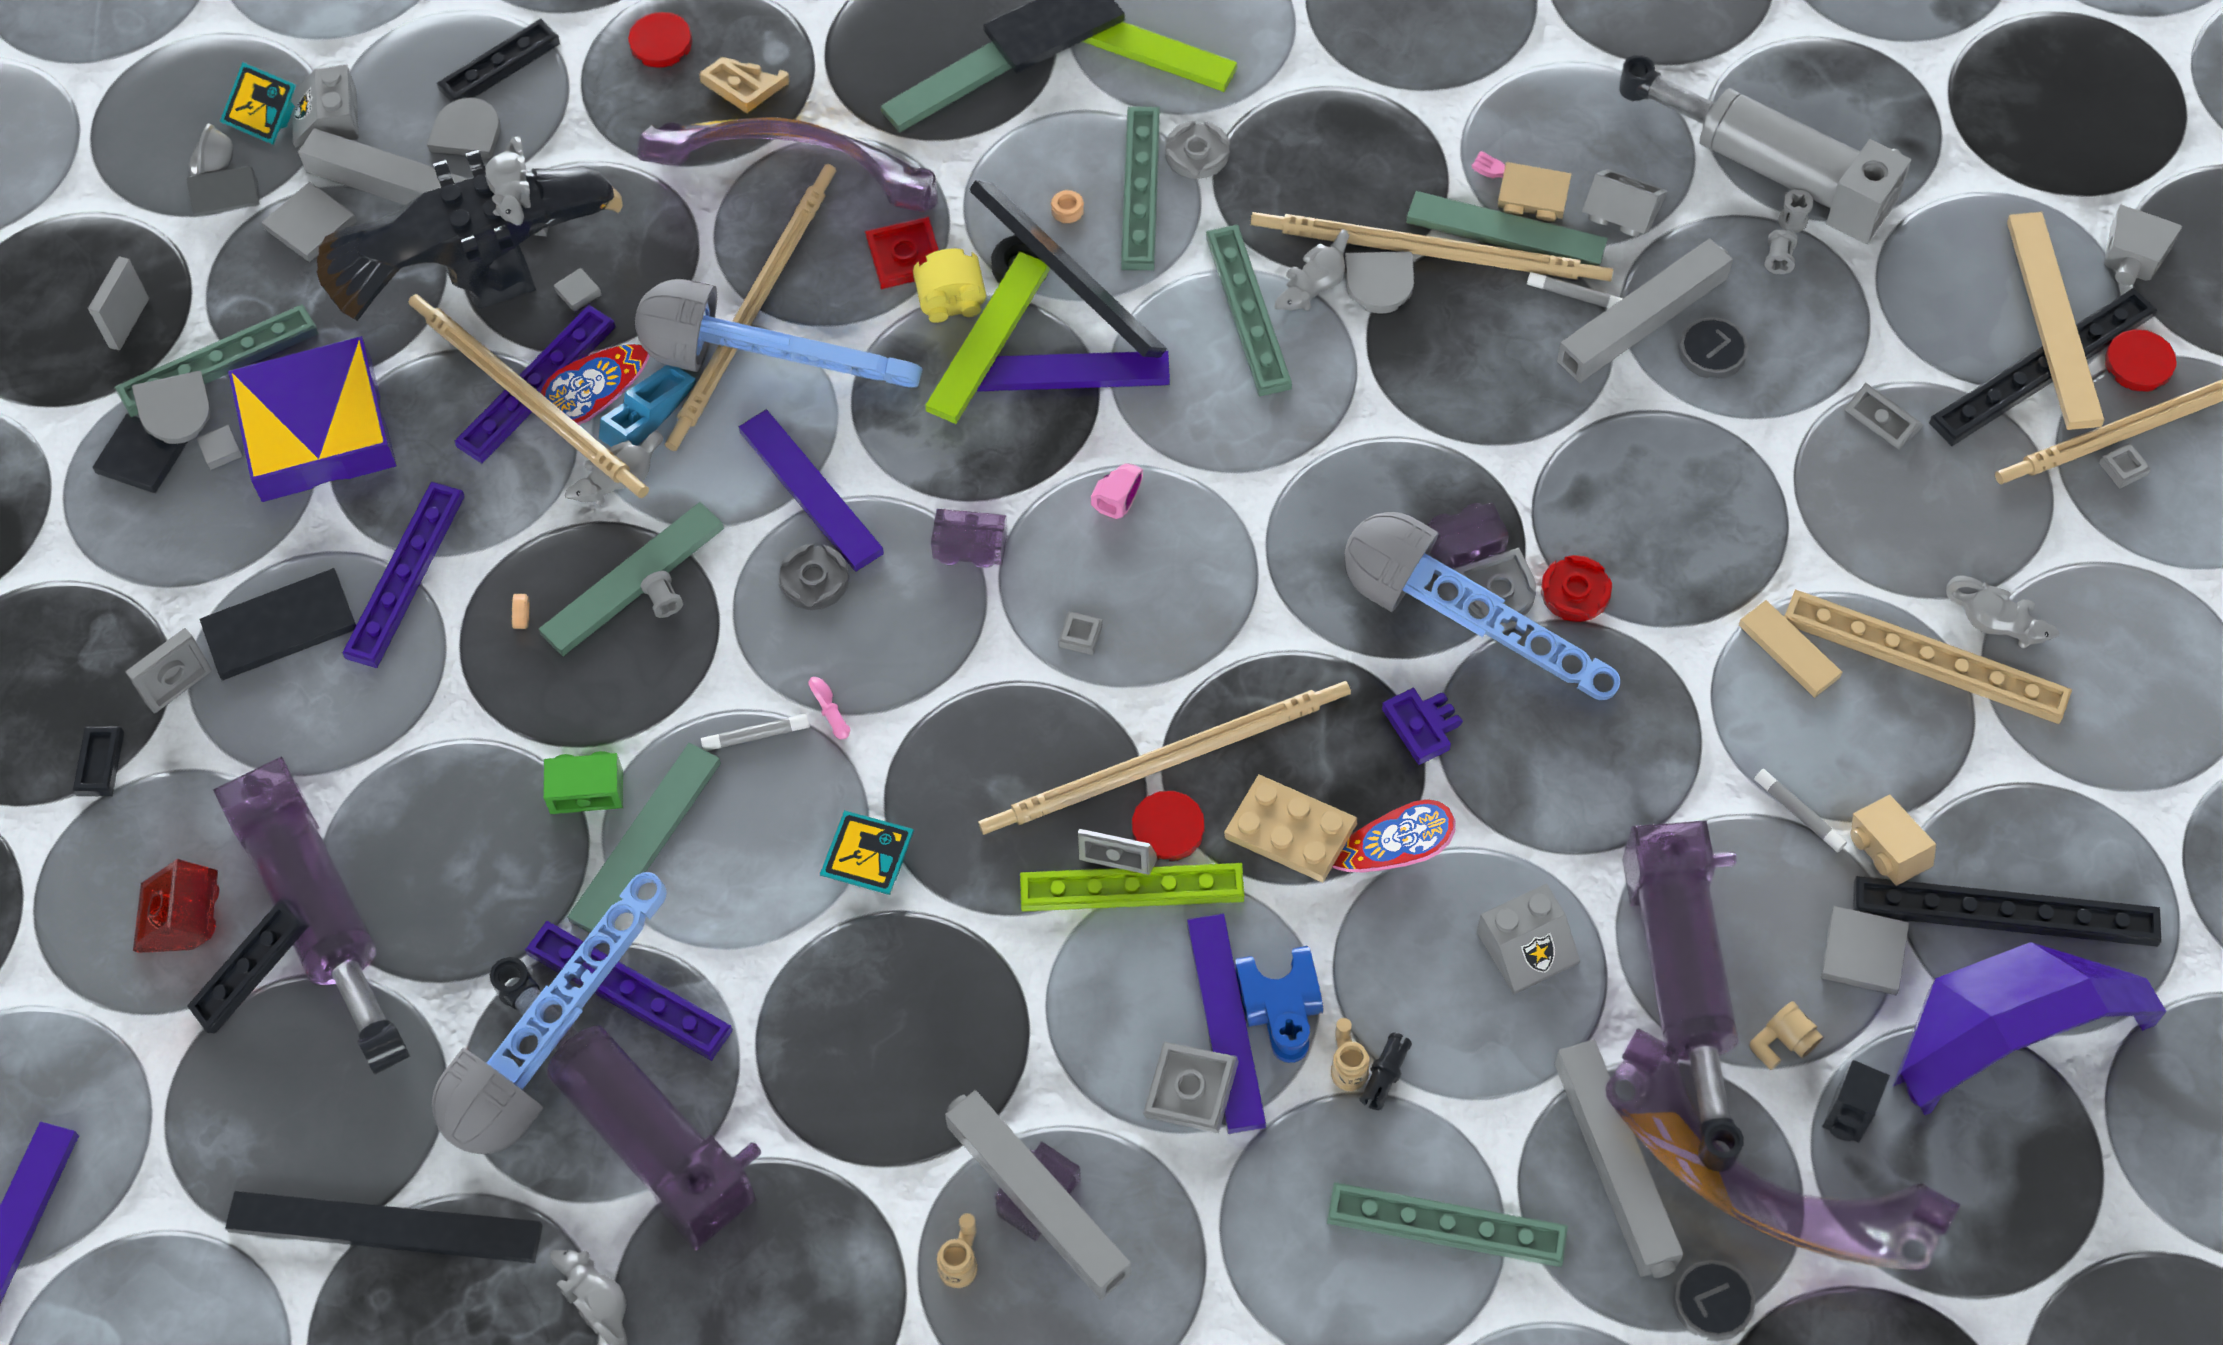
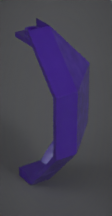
[1892,942,2167,1116]

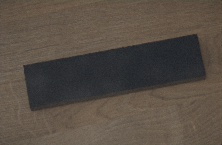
[437,18,561,102]
[187,898,310,1033]

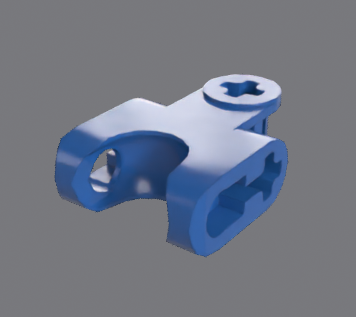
[1235,946,1323,1063]

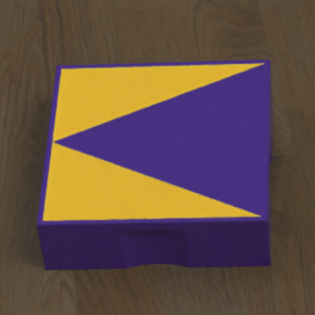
[228,336,397,502]

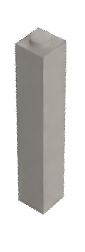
[298,128,467,205]
[1557,238,1733,383]
[1554,1039,1683,1278]
[945,1090,1131,1300]

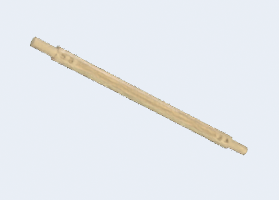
[665,164,836,451]
[1251,212,1613,282]
[409,294,649,498]
[1995,379,2223,484]
[978,681,1351,835]

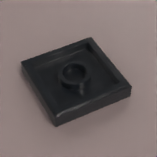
[92,414,188,494]

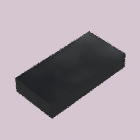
[73,726,124,796]

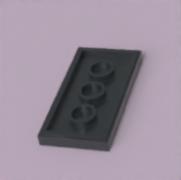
[984,0,1125,73]
[199,568,356,681]

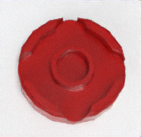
[628,12,693,68]
[2105,329,2177,392]
[1540,555,1612,622]
[1132,791,1205,862]

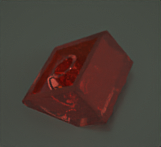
[133,859,220,953]

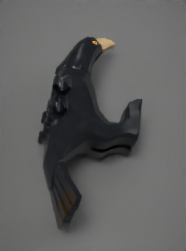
[316,150,623,321]

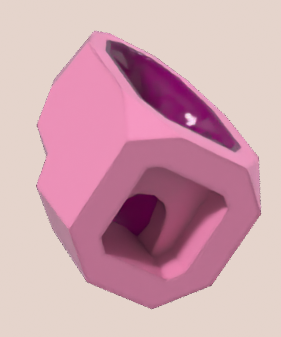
[1091,463,1143,519]

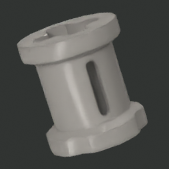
[1778,189,1813,233]
[1764,230,1798,274]
[641,571,683,618]

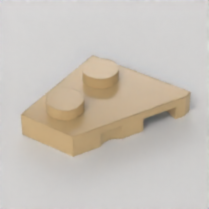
[700,57,789,113]

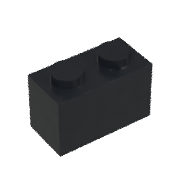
[1822,1059,1890,1143]

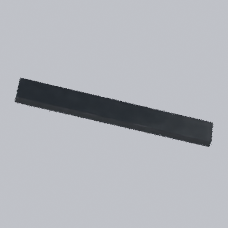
[969,180,1167,358]
[1929,288,2157,446]
[1853,876,2162,947]
[225,1191,543,1263]

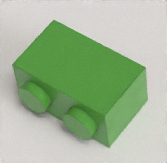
[544,751,623,814]

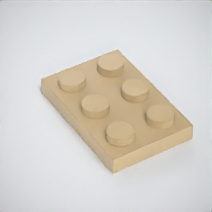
[1224,774,1357,883]

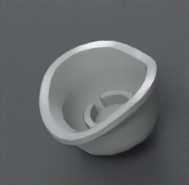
[189,123,233,176]

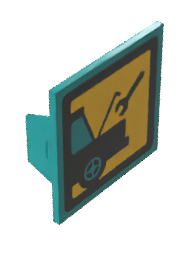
[220,62,297,145]
[820,810,914,895]

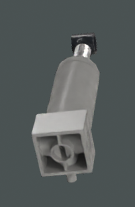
[1619,55,1911,244]

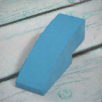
[599,365,696,447]

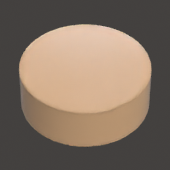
[1051,190,1084,223]
[512,594,529,629]

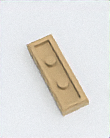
[1739,600,1842,698]

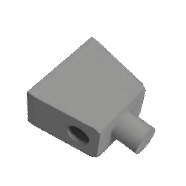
[2104,204,2182,286]

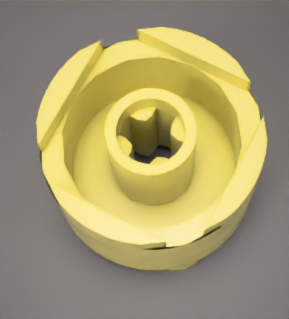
[913,248,986,323]

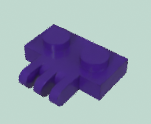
[1382,687,1463,765]

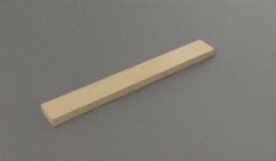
[2007,212,2104,430]
[1784,589,2072,724]

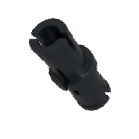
[1359,1033,1412,1110]

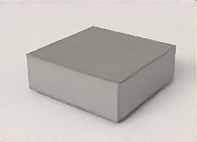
[554,268,601,312]
[196,425,243,470]
[2099,443,2151,489]
[1058,611,1103,655]

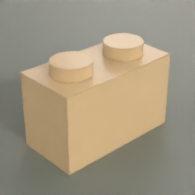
[1498,162,1572,222]
[1850,794,1936,886]

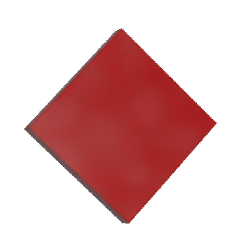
[865,216,939,289]

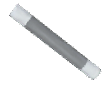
[1527,272,1623,308]
[701,714,810,751]
[1754,769,1847,853]

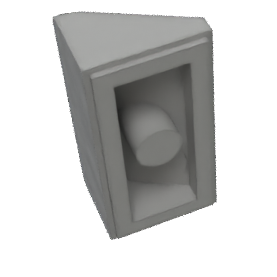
[1844,382,1923,450]
[1078,829,1157,875]

